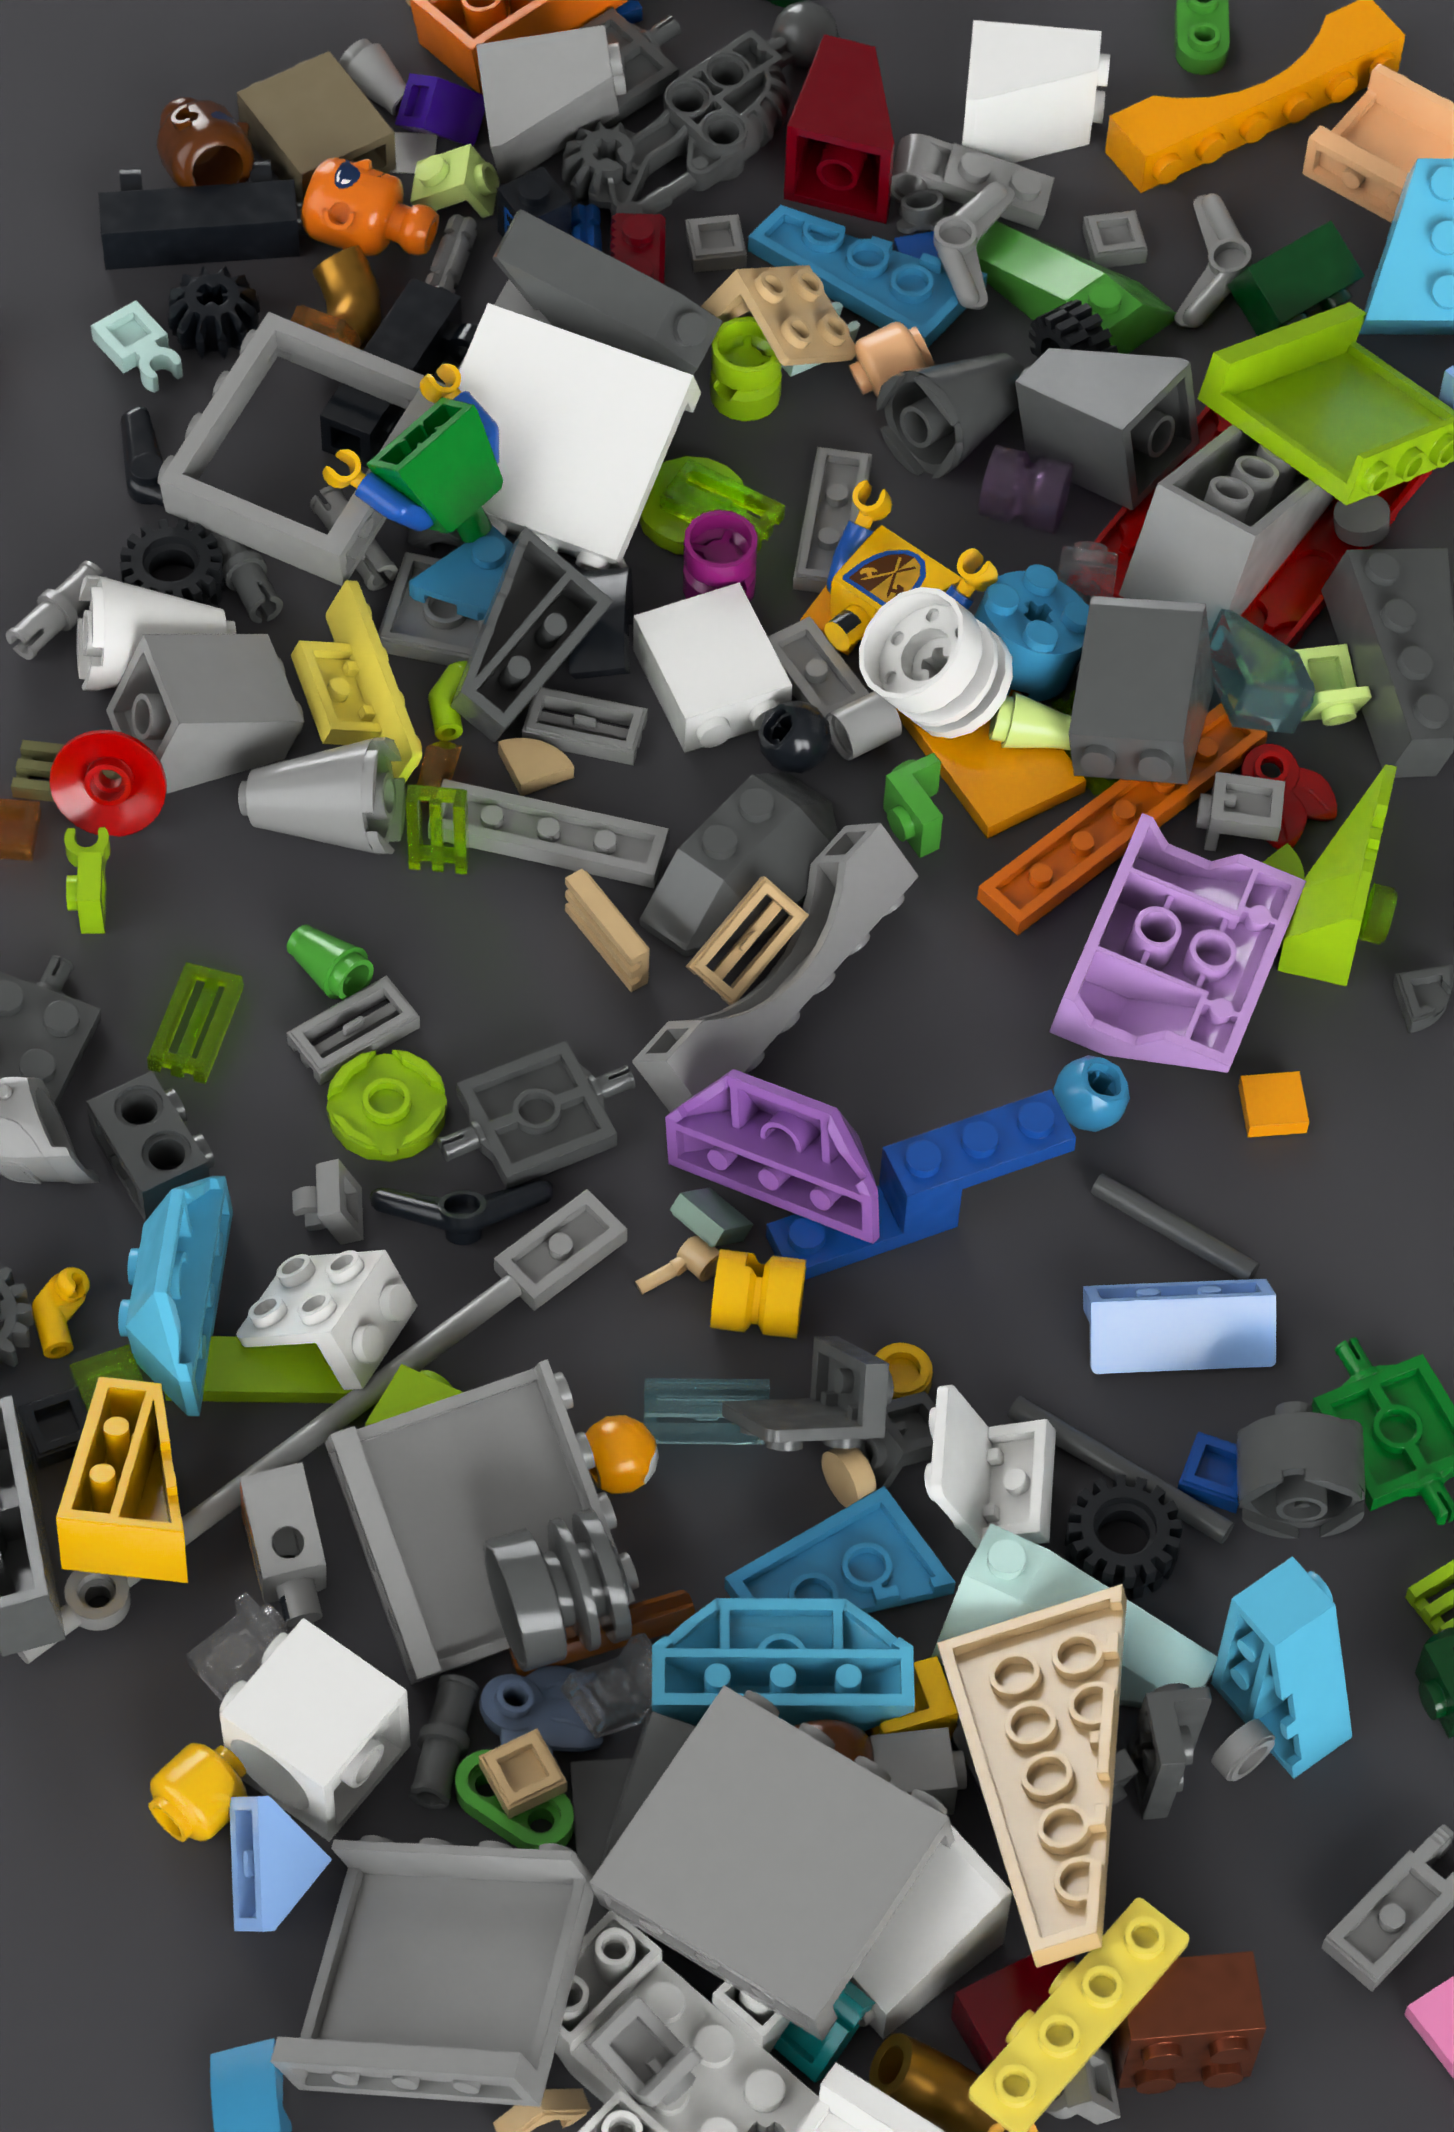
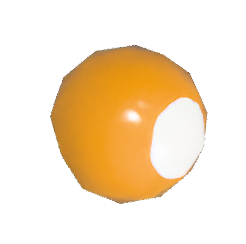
[585,1415,659,1494]

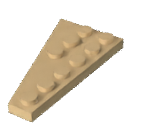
[937,1584,1127,1968]

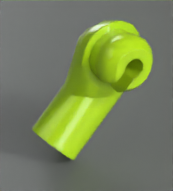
[428,661,468,741]

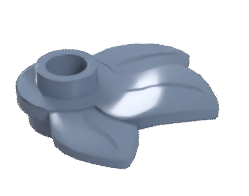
[479,1665,603,1755]

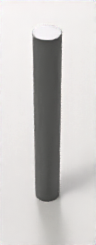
[1091,1173,1260,1280]

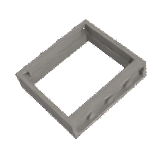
[158,312,446,586]

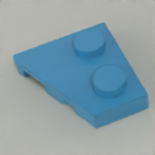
[409,525,513,621]

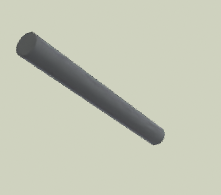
[1008,1395,1235,1544]

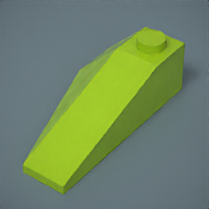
[1277,764,1397,986]

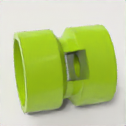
[710,316,782,422]

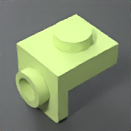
[410,144,499,218]
[1287,644,1372,726]

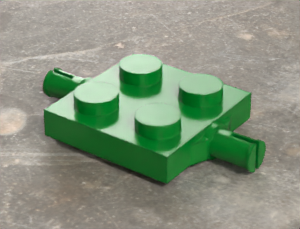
[1311,1337,1454,1525]

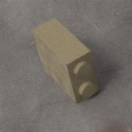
[237,51,396,202]

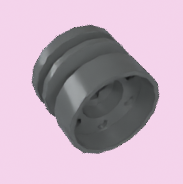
[483,1508,632,1672]

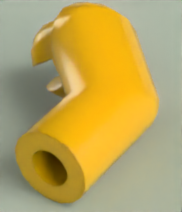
[32,1267,90,1359]

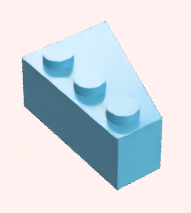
[1359,158,1454,335]
[1211,1556,1353,1779]

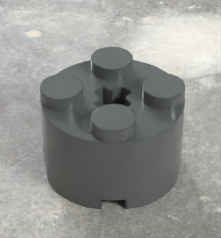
[1236,1401,1366,1539]

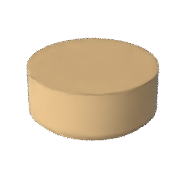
[821,1448,876,1507]

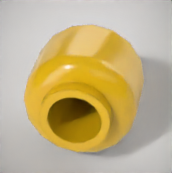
[148,1743,247,1842]

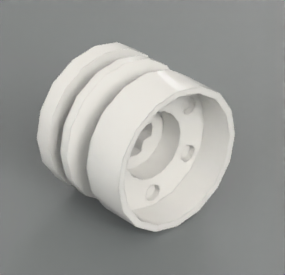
[859,587,1013,739]

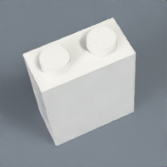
[633,582,792,753]

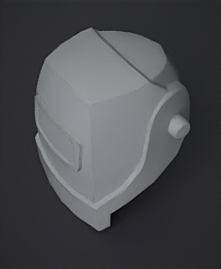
[0,1077,99,1184]

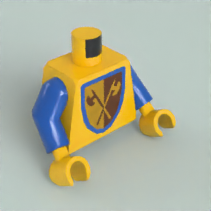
[824,480,998,651]

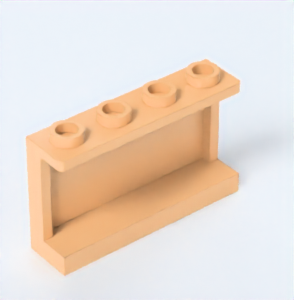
[1302,64,1454,223]

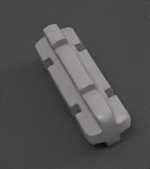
[425,214,477,294]

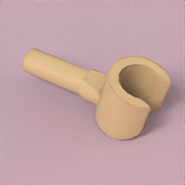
[635,1236,719,1294]

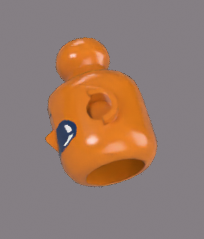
[301,158,439,257]

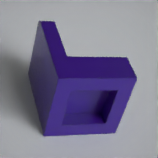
[395,73,485,146]

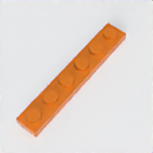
[977,698,1268,936]

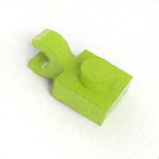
[64,827,111,934]

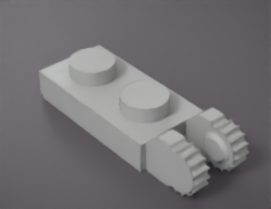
[1321,1824,1454,1992]

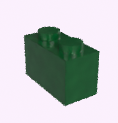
[1227,220,1365,336]

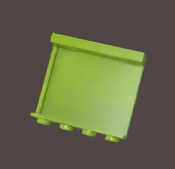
[1197,302,1454,506]

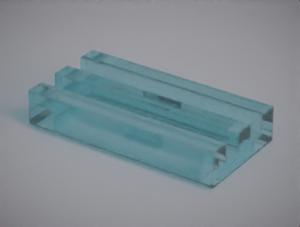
[644,1378,770,1445]

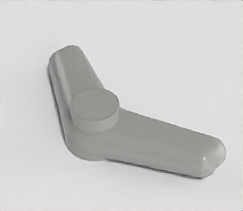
[933,182,1015,310]
[1174,193,1252,328]

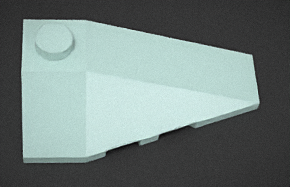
[932,1524,1217,1708]

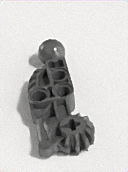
[562,1,839,217]

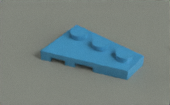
[724,1486,956,1613]

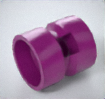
[683,510,758,602]

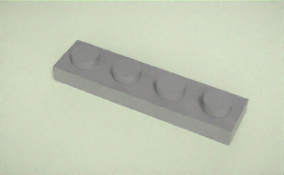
[428,779,669,888]

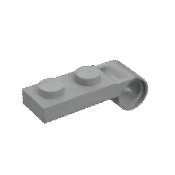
[891,134,1054,230]
[768,616,902,761]

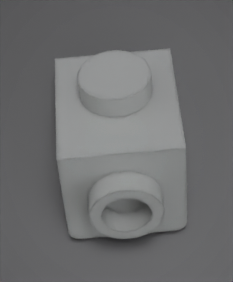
[584,1996,702,2107]

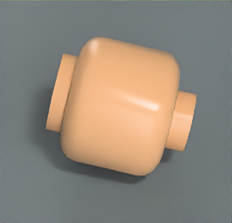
[849,321,935,398]

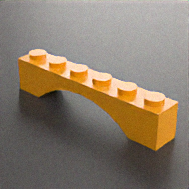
[1105,0,1406,193]

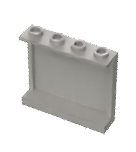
[325,1359,639,1685]
[589,1685,955,2041]
[270,1835,594,2107]

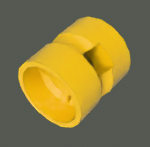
[710,1249,807,1339]

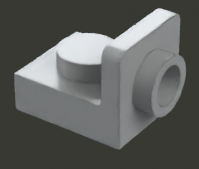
[1196,772,1285,852]

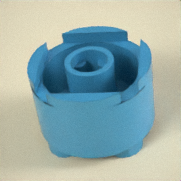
[974,564,1089,701]

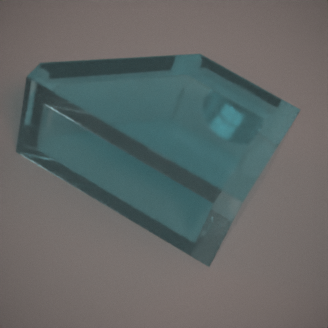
[1209,609,1316,734]

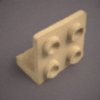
[701,265,856,366]

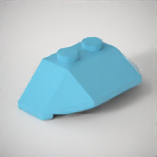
[118,1176,233,1417]
[652,1598,915,1731]

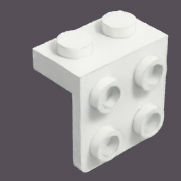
[236,1250,418,1390]
[924,1384,1056,1549]

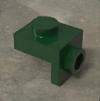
[1415,1627,1454,1738]

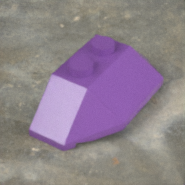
[665,1069,880,1244]

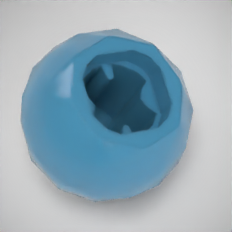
[1053,1055,1130,1132]

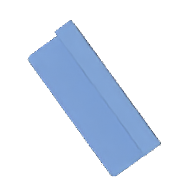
[1083,1279,1276,1374]

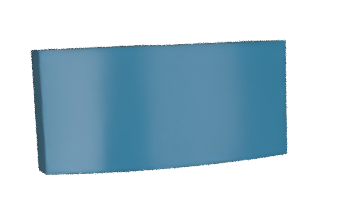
[210,2038,292,2132]

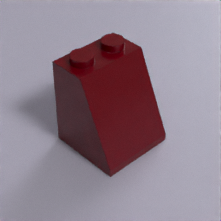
[784,34,895,224]

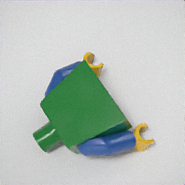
[322,364,503,543]

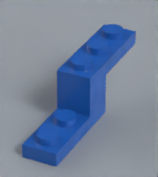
[766,1089,1076,1280]

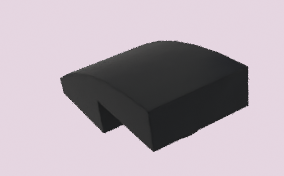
[569,567,634,679]

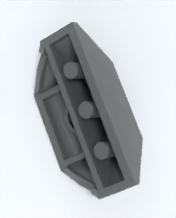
[639,772,838,957]

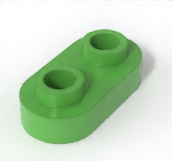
[1175,0,1230,75]
[455,1749,574,1849]

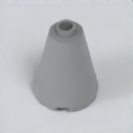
[238,737,406,855]

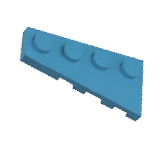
[748,205,988,347]

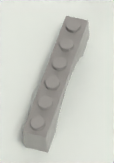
[632,823,919,1112]

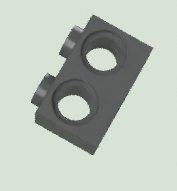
[86,1071,215,1221]

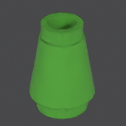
[287,924,374,1000]

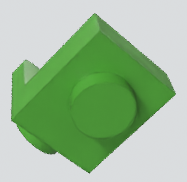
[883,753,943,858]

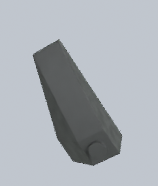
[492,209,723,375]

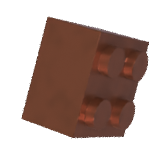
[1110,1951,1267,2094]

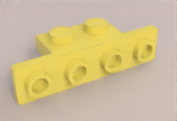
[290,580,422,783]
[969,1898,1189,2132]

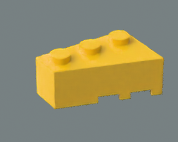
[56,1377,188,1583]

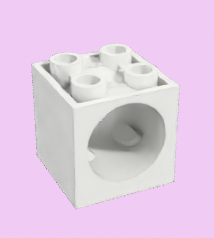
[220,1618,411,1842]

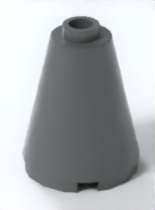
[877,353,1024,479]

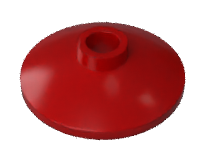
[49,730,167,837]

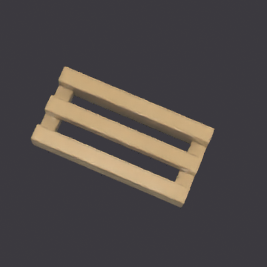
[565,869,650,992]
[685,876,809,1005]

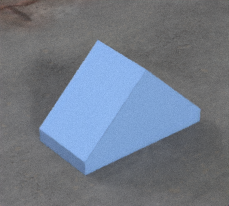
[229,1796,332,1932]

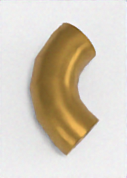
[307,245,381,350]
[869,2033,1038,2132]

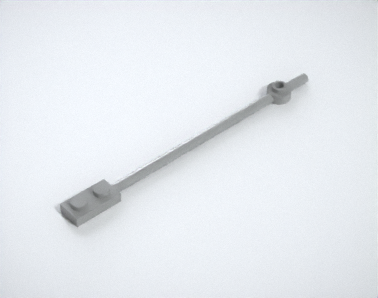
[17,1189,627,1664]

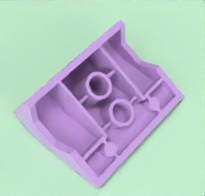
[1049,813,1306,1073]

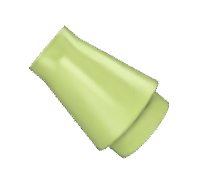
[989,691,1072,750]

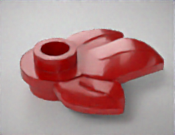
[1241,744,1337,850]

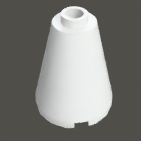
[77,575,236,691]

